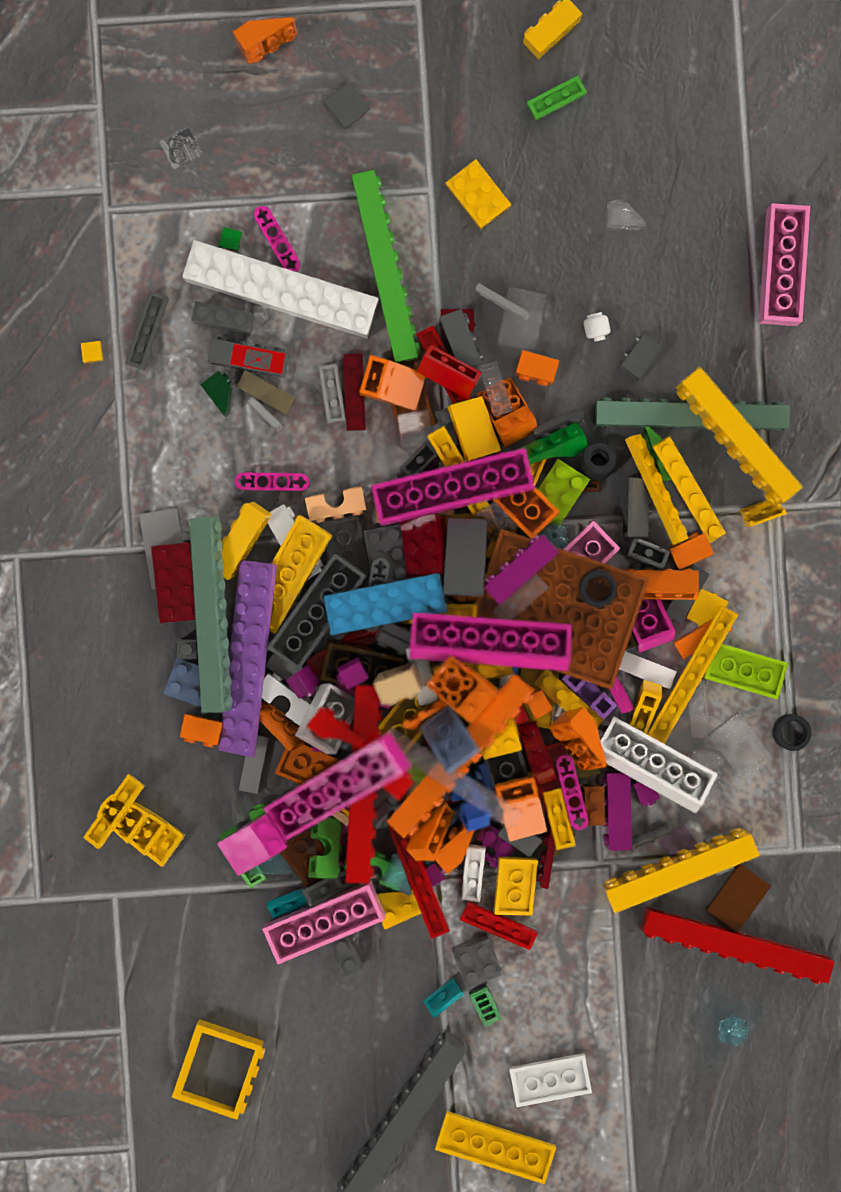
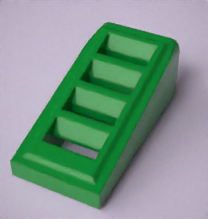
[469,984,502,1027]

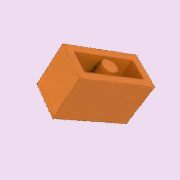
[515,350,559,387]
[667,532,714,570]
[180,713,223,748]

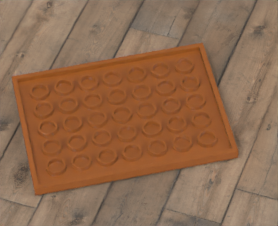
[476,529,649,690]

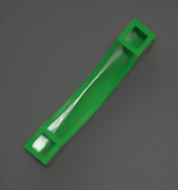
[515,422,588,465]

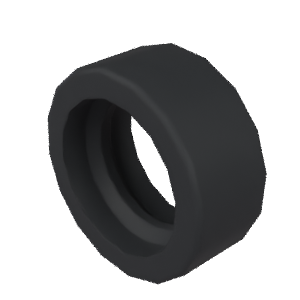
[579,570,617,607]
[772,714,812,751]

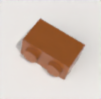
[582,784,605,826]

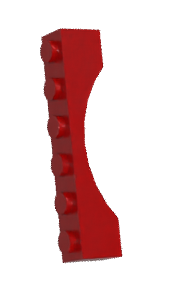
[306,706,414,800]

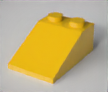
[482,691,522,760]

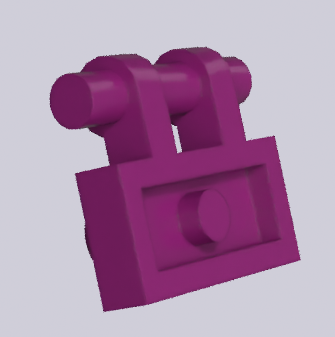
[472,823,516,868]

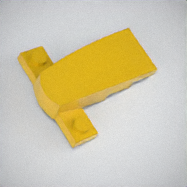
[83,774,186,867]

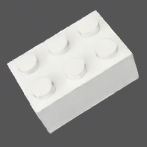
[295,683,355,754]

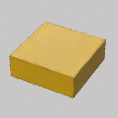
[81,341,103,363]

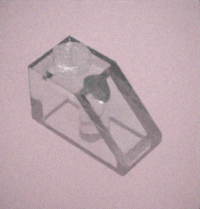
[605,199,646,231]

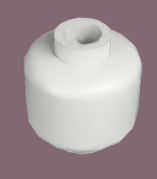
[583,312,611,342]

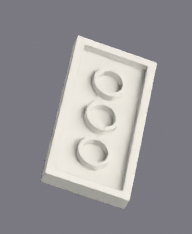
[509,1053,592,1107]

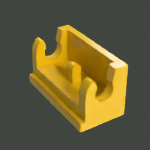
[740,500,787,528]

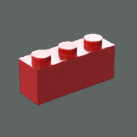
[417,345,482,399]

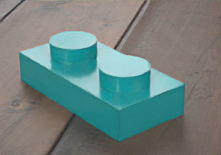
[266,889,308,918]
[423,977,464,1018]

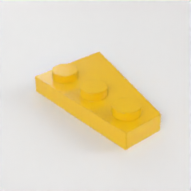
[377,889,421,929]

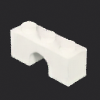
[262,672,313,726]

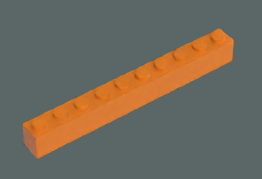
[387,674,535,838]

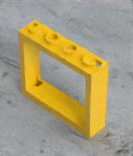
[172,1019,266,1120]

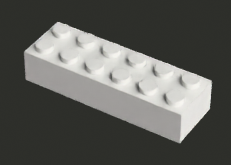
[601,717,718,813]

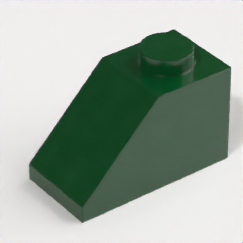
[200,371,232,417]

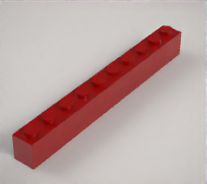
[346,685,382,883]
[640,906,835,985]

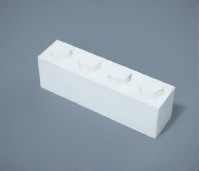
[268,504,324,580]

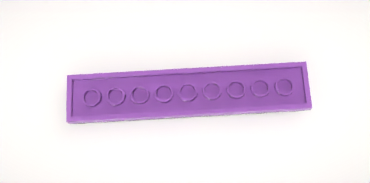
[219,560,277,757]

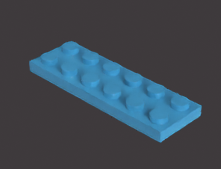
[324,574,447,635]

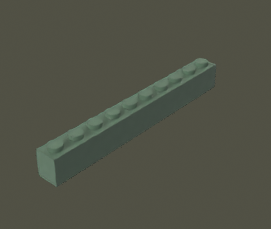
[594,398,790,431]
[189,517,233,713]

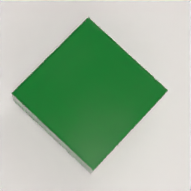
[219,227,242,251]

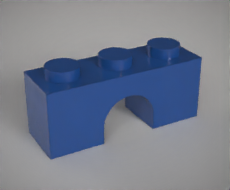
[448,772,492,832]

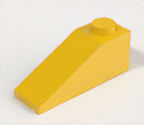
[628,679,662,734]

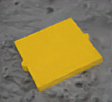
[686,589,729,626]

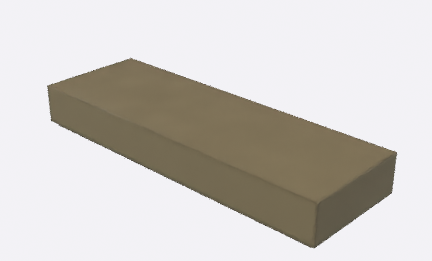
[236,370,296,415]

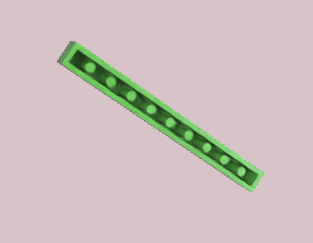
[352,170,421,364]

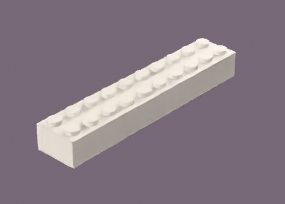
[182,240,379,339]

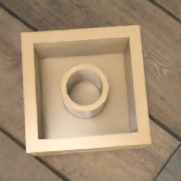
[374,661,423,705]

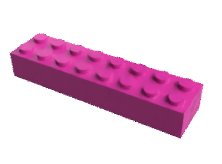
[371,448,535,526]
[410,613,571,671]
[263,732,411,842]

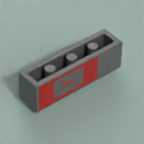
[208,337,289,378]

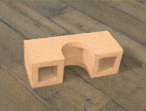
[305,486,366,523]

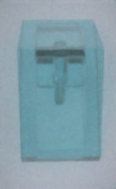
[381,854,412,895]

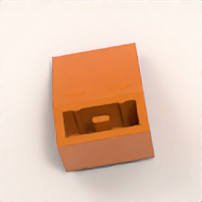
[232,17,297,65]
[360,355,425,411]
[477,377,538,448]
[426,655,499,724]
[549,707,607,771]
[495,775,547,841]
[435,820,474,874]

